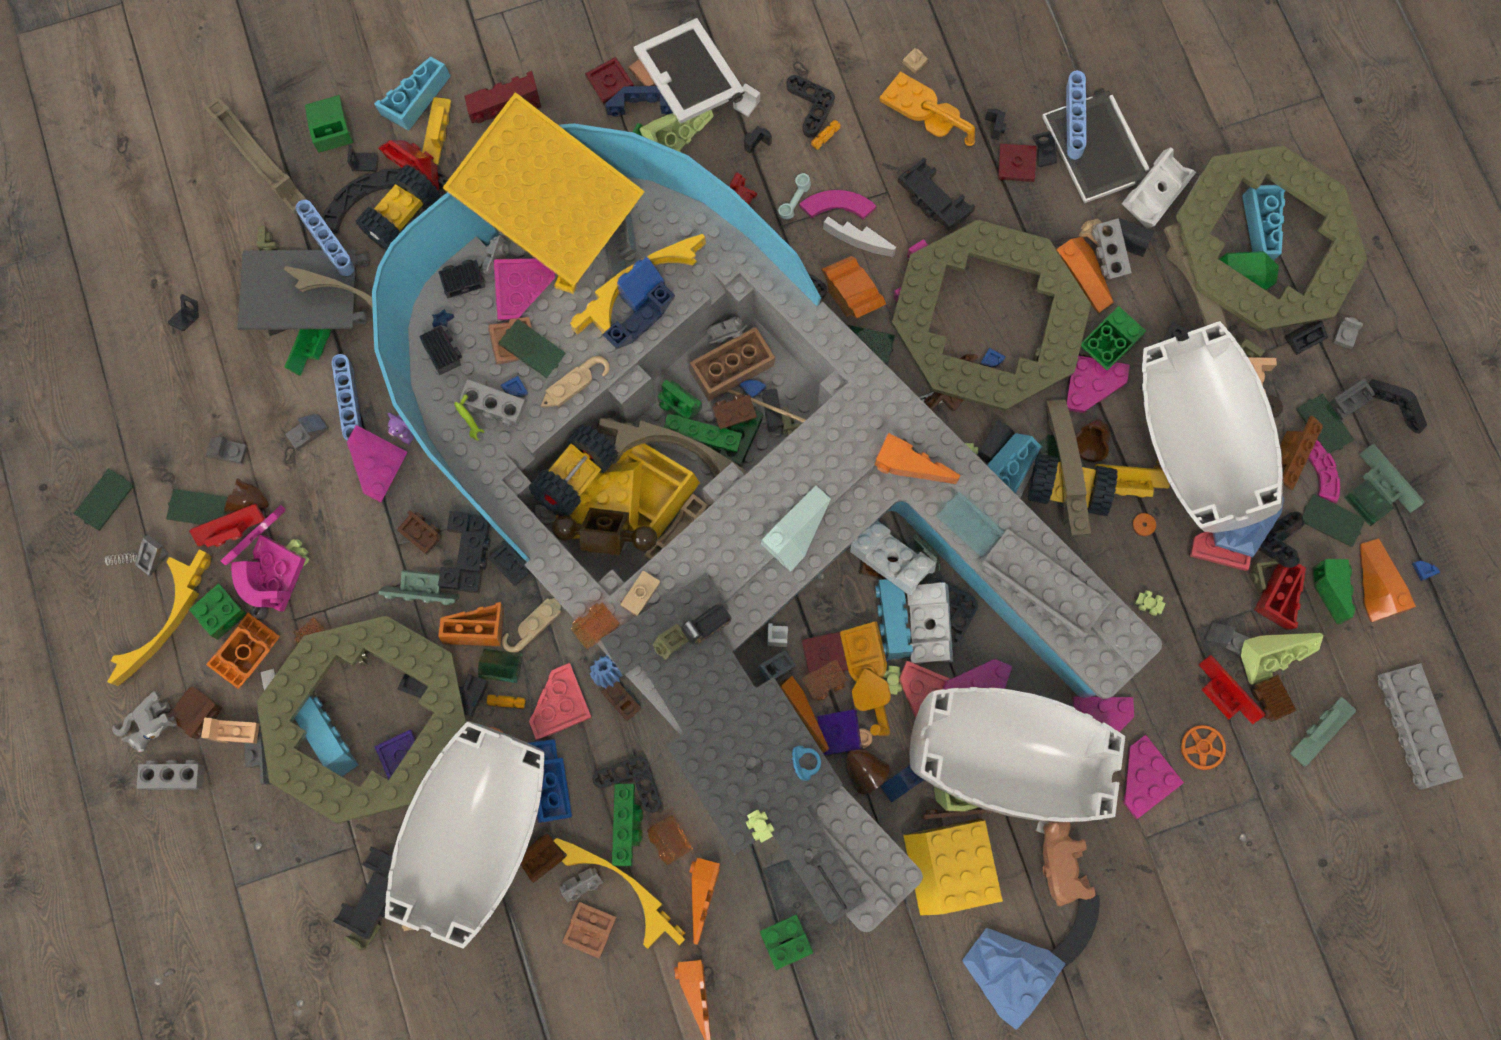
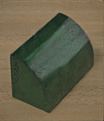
[1344,479,1394,526]
[478,649,523,683]

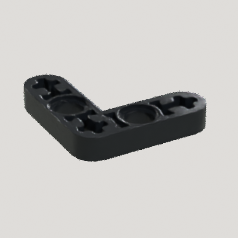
[786,75,835,138]
[1368,379,1427,434]
[1258,512,1305,568]
[927,578,978,649]
[592,757,661,813]

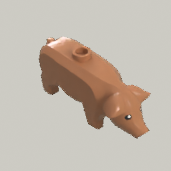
[1042,821,1095,906]

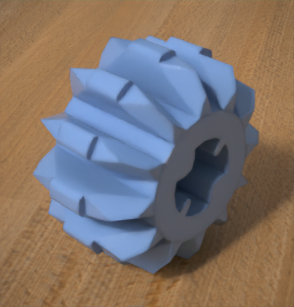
[590,655,624,689]

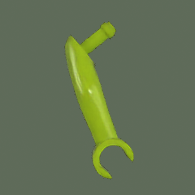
[454,394,484,441]

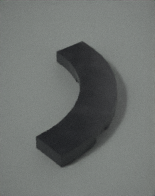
[322,169,401,233]
[1050,895,1100,969]

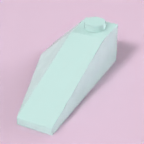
[761,486,831,572]

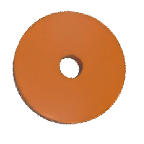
[1132,513,1156,536]

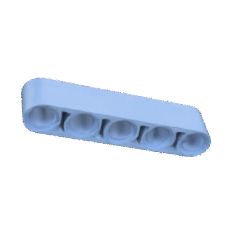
[1066,70,1086,159]
[296,200,354,276]
[332,354,362,441]

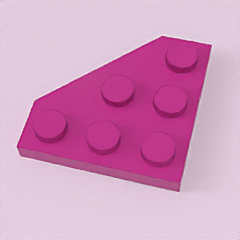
[493,259,555,320]
[1066,356,1130,413]
[346,425,407,503]
[253,535,306,612]
[942,659,1012,690]
[1073,697,1134,732]
[1123,735,1184,819]

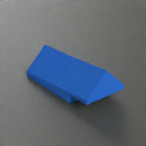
[529,739,572,823]

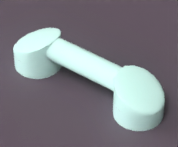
[778,173,811,219]

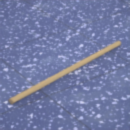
[727,389,806,422]

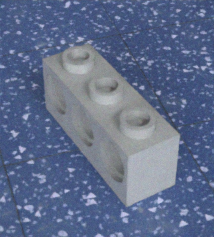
[1092,218,1132,280]
[458,379,526,427]
[137,760,205,790]

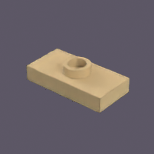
[620,571,661,616]

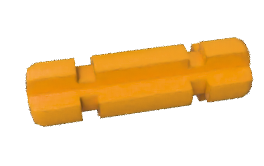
[811,120,841,150]
[487,695,526,709]

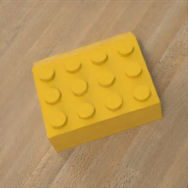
[616,443,700,539]
[556,461,642,539]
[903,818,1003,916]

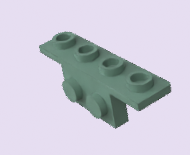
[1359,444,1424,513]
[378,570,459,605]
[1290,697,1356,766]

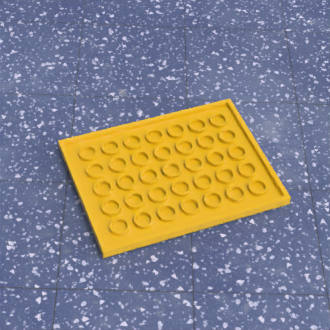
[443,92,645,287]

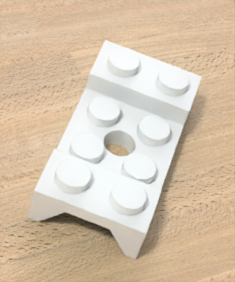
[1122,147,1196,228]
[850,521,936,596]
[907,582,953,665]

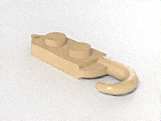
[541,356,610,408]
[502,598,562,653]

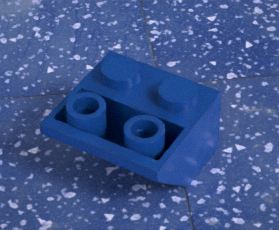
[617,256,665,312]

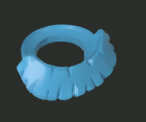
[792,745,821,781]

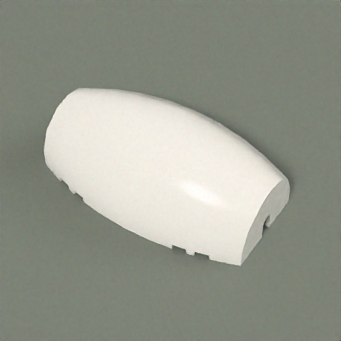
[1142,321,1283,533]
[909,687,1125,822]
[385,721,544,949]

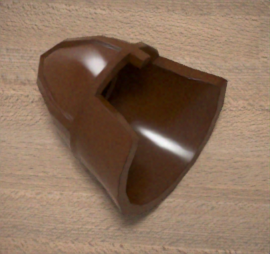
[1075,419,1110,462]
[224,478,269,512]
[846,749,889,794]

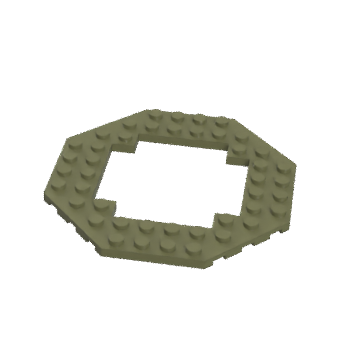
[1176,145,1367,332]
[891,220,1091,411]
[257,616,466,824]

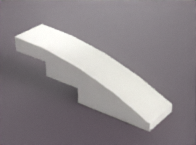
[823,217,896,257]

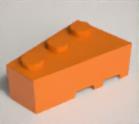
[438,602,504,646]

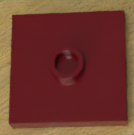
[585,57,634,104]
[998,143,1037,182]
[802,632,848,679]

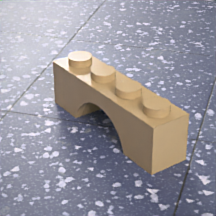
[644,494,709,561]

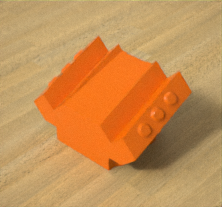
[821,256,886,318]
[206,613,280,689]

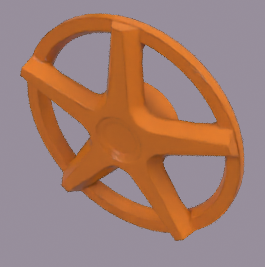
[1181,725,1226,770]

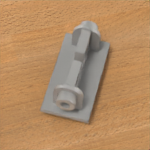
[481,235,510,277]
[707,317,748,344]
[559,867,603,902]

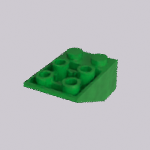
[305,95,353,153]
[1081,306,1146,371]
[1312,559,1355,624]

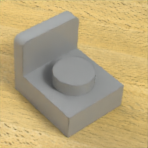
[1333,317,1363,349]

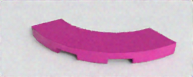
[799,190,877,220]
[1300,430,1340,504]
[220,505,286,565]

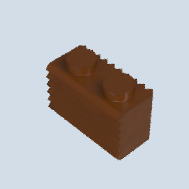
[1252,675,1296,722]

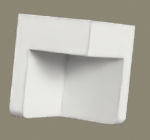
[733,83,760,117]
[768,623,788,647]

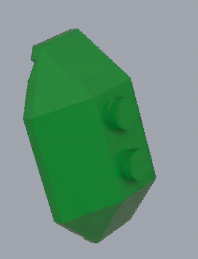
[1218,251,1279,290]

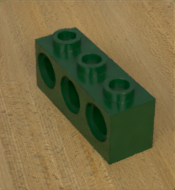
[718,410,763,468]

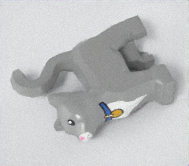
[112,691,177,752]

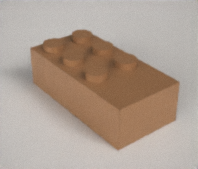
[689,327,775,401]

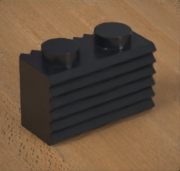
[438,260,485,299]
[419,326,462,376]

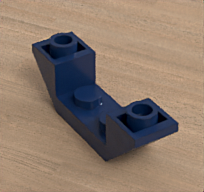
[606,86,673,117]
[603,282,675,349]
[880,765,924,803]

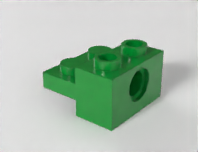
[657,379,702,420]
[189,583,247,640]
[759,915,813,970]

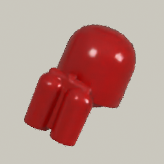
[730,172,757,205]

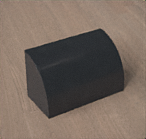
[1111,218,1154,257]
[978,420,1015,463]

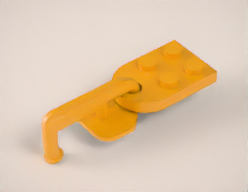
[879,71,975,146]
[840,621,891,736]

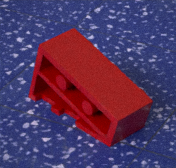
[1254,564,1306,630]

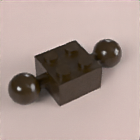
[552,508,657,555]

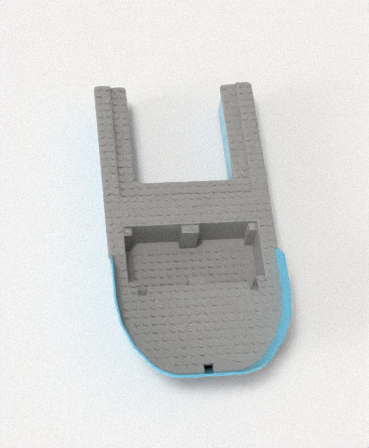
[372,123,1162,932]

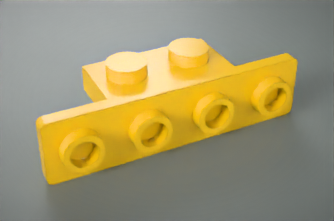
[422,97,451,166]
[1095,464,1170,497]

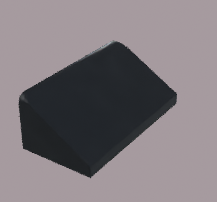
[1285,320,1328,355]
[762,389,783,433]

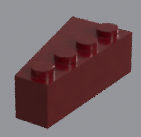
[464,71,541,123]

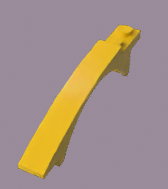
[570,234,706,335]
[107,549,212,686]
[554,838,686,949]

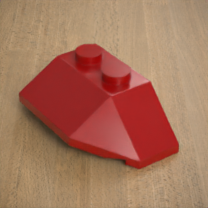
[378,140,439,190]

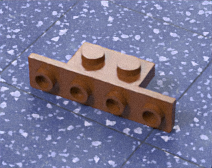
[1280,416,1323,490]

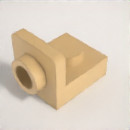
[1079,218,1110,246]

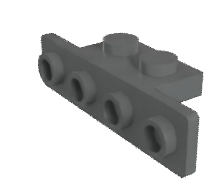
[605,214,637,276]
[244,707,272,785]

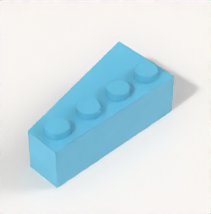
[374,57,451,131]
[1242,185,1286,260]
[987,433,1042,493]
[875,579,913,660]
[295,696,359,777]

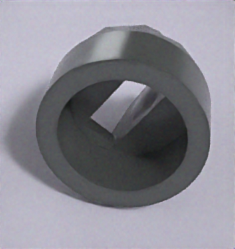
[251,606,269,620]

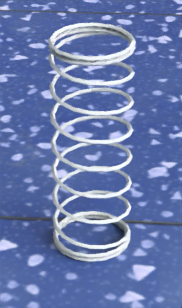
[105,552,137,566]

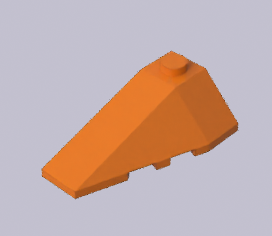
[1056,237,1114,314]
[875,433,961,484]
[1360,538,1416,622]
[778,676,829,753]
[689,858,721,945]
[674,959,711,1040]

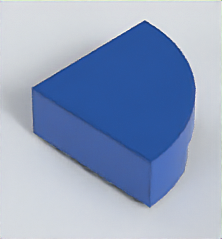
[980,348,1006,368]
[500,376,528,397]
[739,380,766,398]
[1412,561,1440,581]

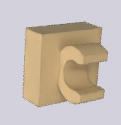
[902,48,928,74]

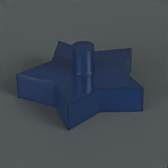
[432,309,455,328]

